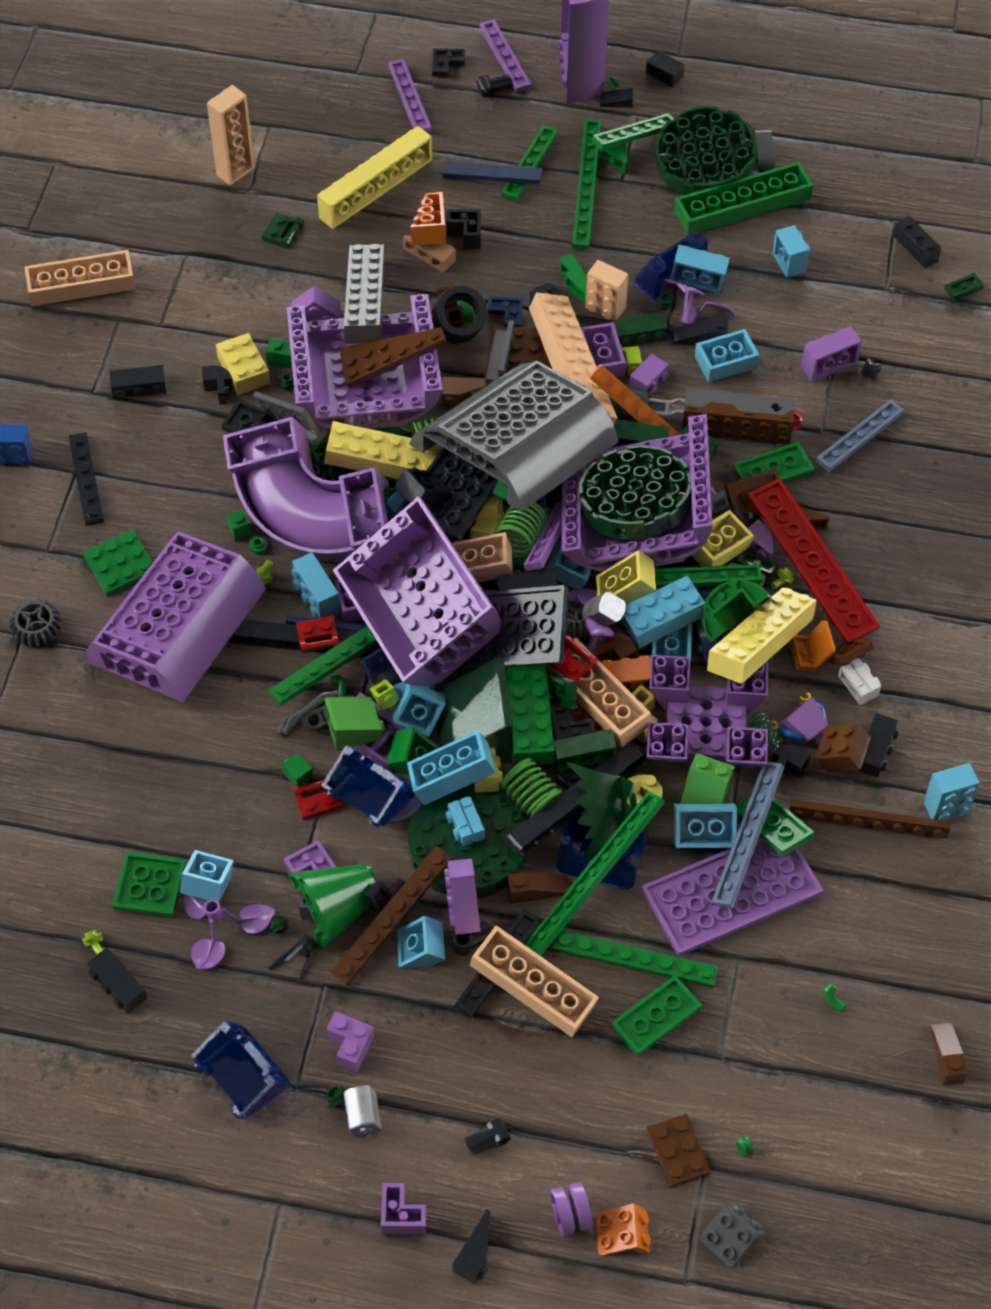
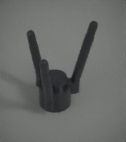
[268,935,317,979]

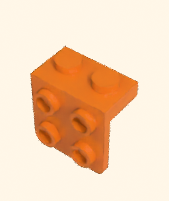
[789,621,835,672]
[596,1204,651,1256]

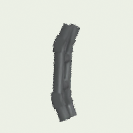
[276,690,339,736]

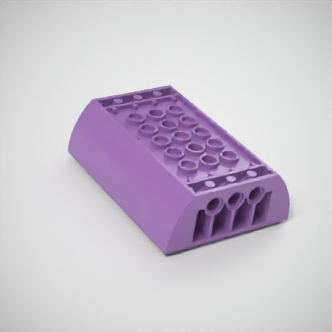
[559,0,609,104]
[333,496,501,686]
[87,531,266,702]

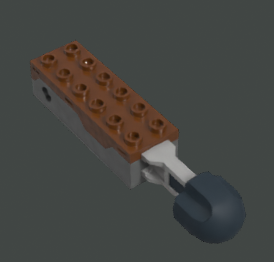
[612,388,802,444]

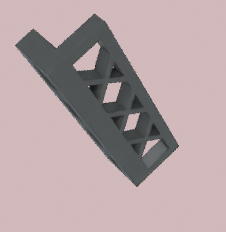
[485,320,514,384]

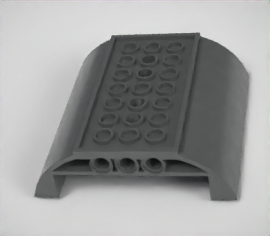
[409,360,618,512]

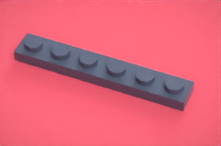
[816,399,904,472]

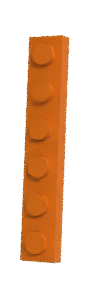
[589,364,679,437]

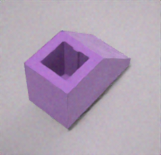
[747,519,773,561]

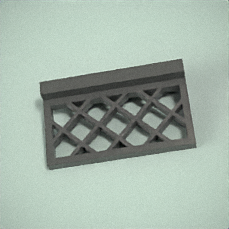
[253,391,328,446]

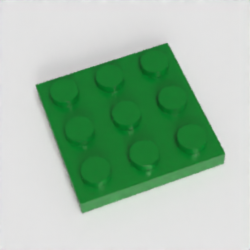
[82,529,153,597]
[112,852,186,918]

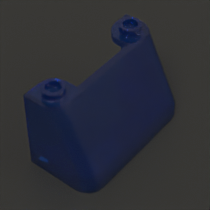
[635,233,708,301]
[321,745,415,828]
[556,814,649,890]
[190,1021,291,1119]

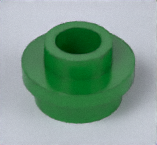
[249,536,267,554]

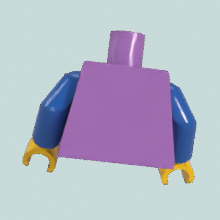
[766,693,828,747]

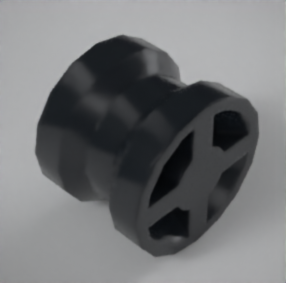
[861,358,882,380]

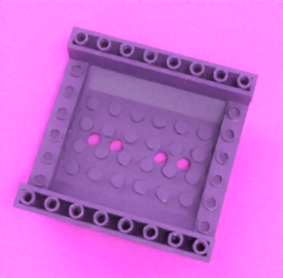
[287,294,443,429]
[562,414,712,571]

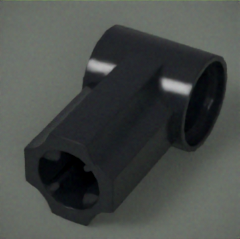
[476,74,511,97]
[453,920,492,956]
[465,1118,511,1156]

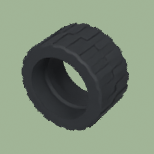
[432,285,488,343]

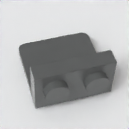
[700,1203,765,1267]

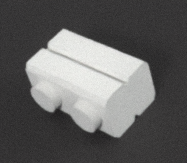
[838,658,881,705]

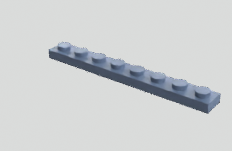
[712,762,784,909]

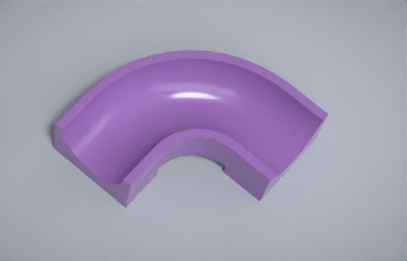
[223,417,389,563]

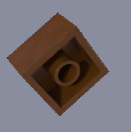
[815,724,871,772]

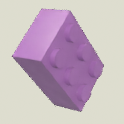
[581,322,626,378]
[801,326,862,382]
[444,858,480,934]

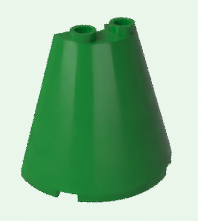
[702,580,772,642]
[288,864,375,949]

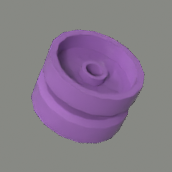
[550,1182,593,1237]

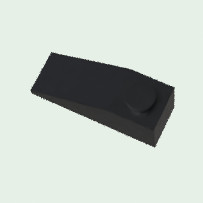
[673,318,728,345]
[452,1209,491,1285]

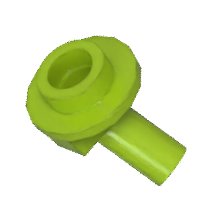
[256,560,273,585]
[771,567,795,589]
[82,930,103,955]

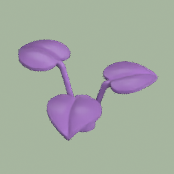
[663,279,736,324]
[576,594,648,655]
[184,894,275,970]

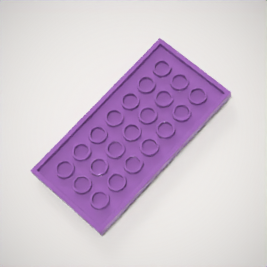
[641,837,824,957]

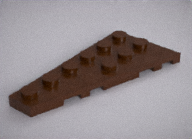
[339,327,447,388]

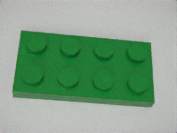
[732,442,815,483]
[736,797,815,857]
[611,975,702,1057]

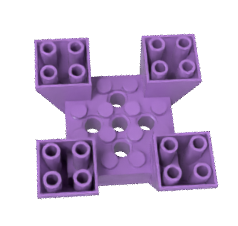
[647,655,768,769]

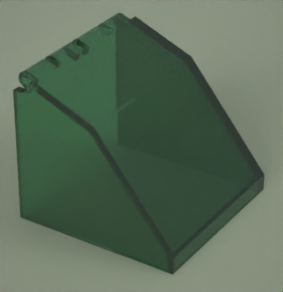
[436,658,513,767]

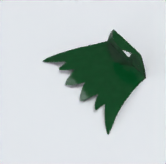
[567,762,637,861]

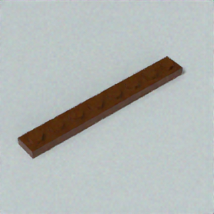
[789,799,951,838]
[331,846,453,986]

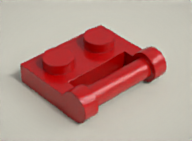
[296,616,339,654]
[550,636,598,683]
[292,776,341,821]

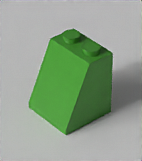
[325,697,385,751]
[680,753,734,804]

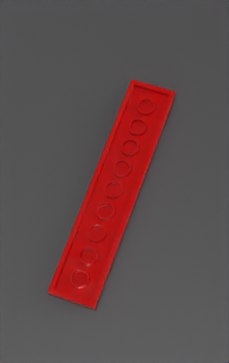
[748,478,880,643]

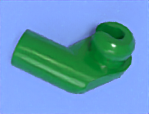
[330,674,347,697]
[822,983,847,1013]

